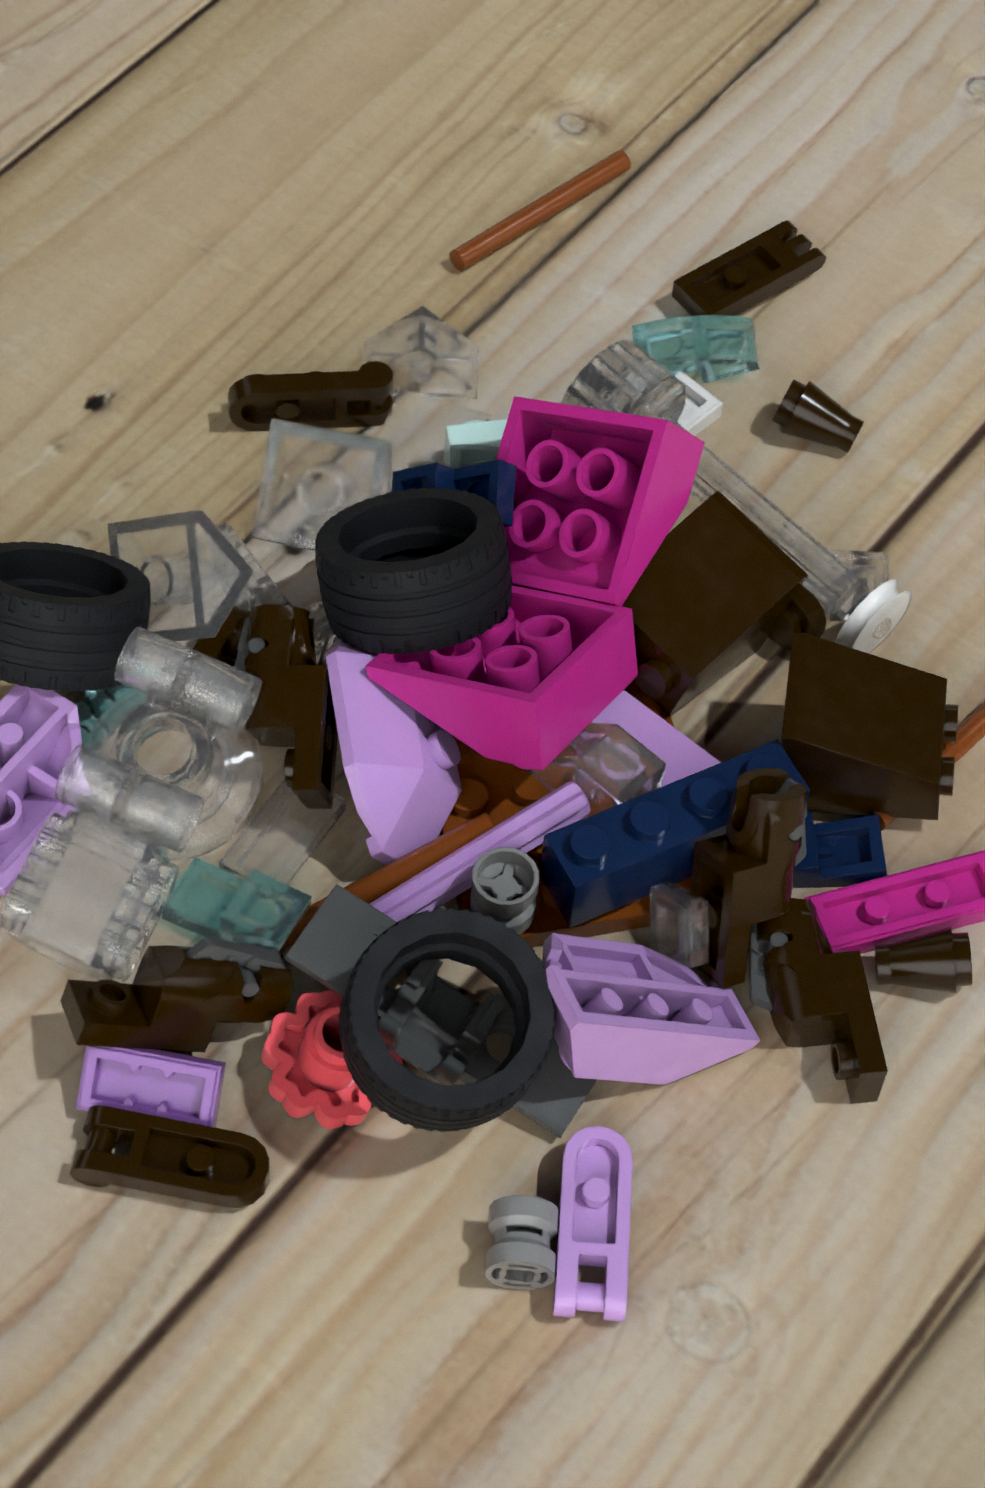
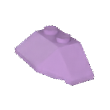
[325,636,462,865]
[0,684,90,896]
[542,933,760,1085]

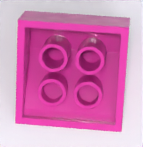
[496,396,705,606]
[366,585,638,771]

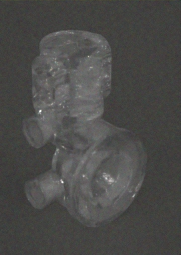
[0,626,264,982]

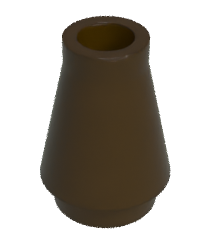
[772,379,864,453]
[875,927,972,993]

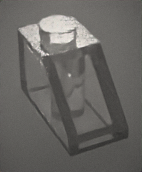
[525,723,666,818]

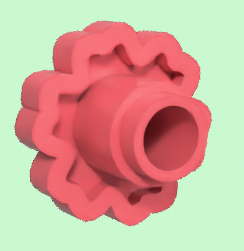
[261,989,403,1129]

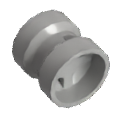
[470,847,539,935]
[484,1195,559,1290]

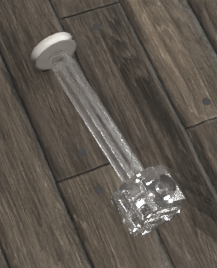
[561,339,912,654]

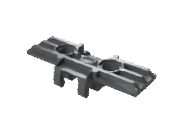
[285,884,597,1138]

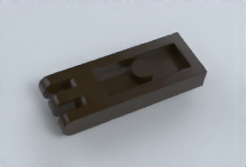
[672,220,826,331]

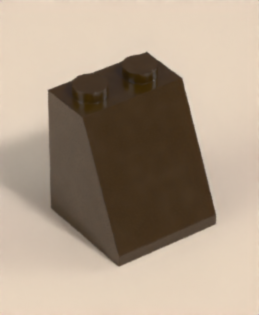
[622,491,808,716]
[781,633,958,820]

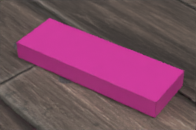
[804,850,985,954]

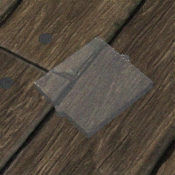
[366,388,492,478]

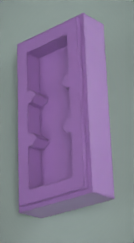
[76,1046,226,1128]

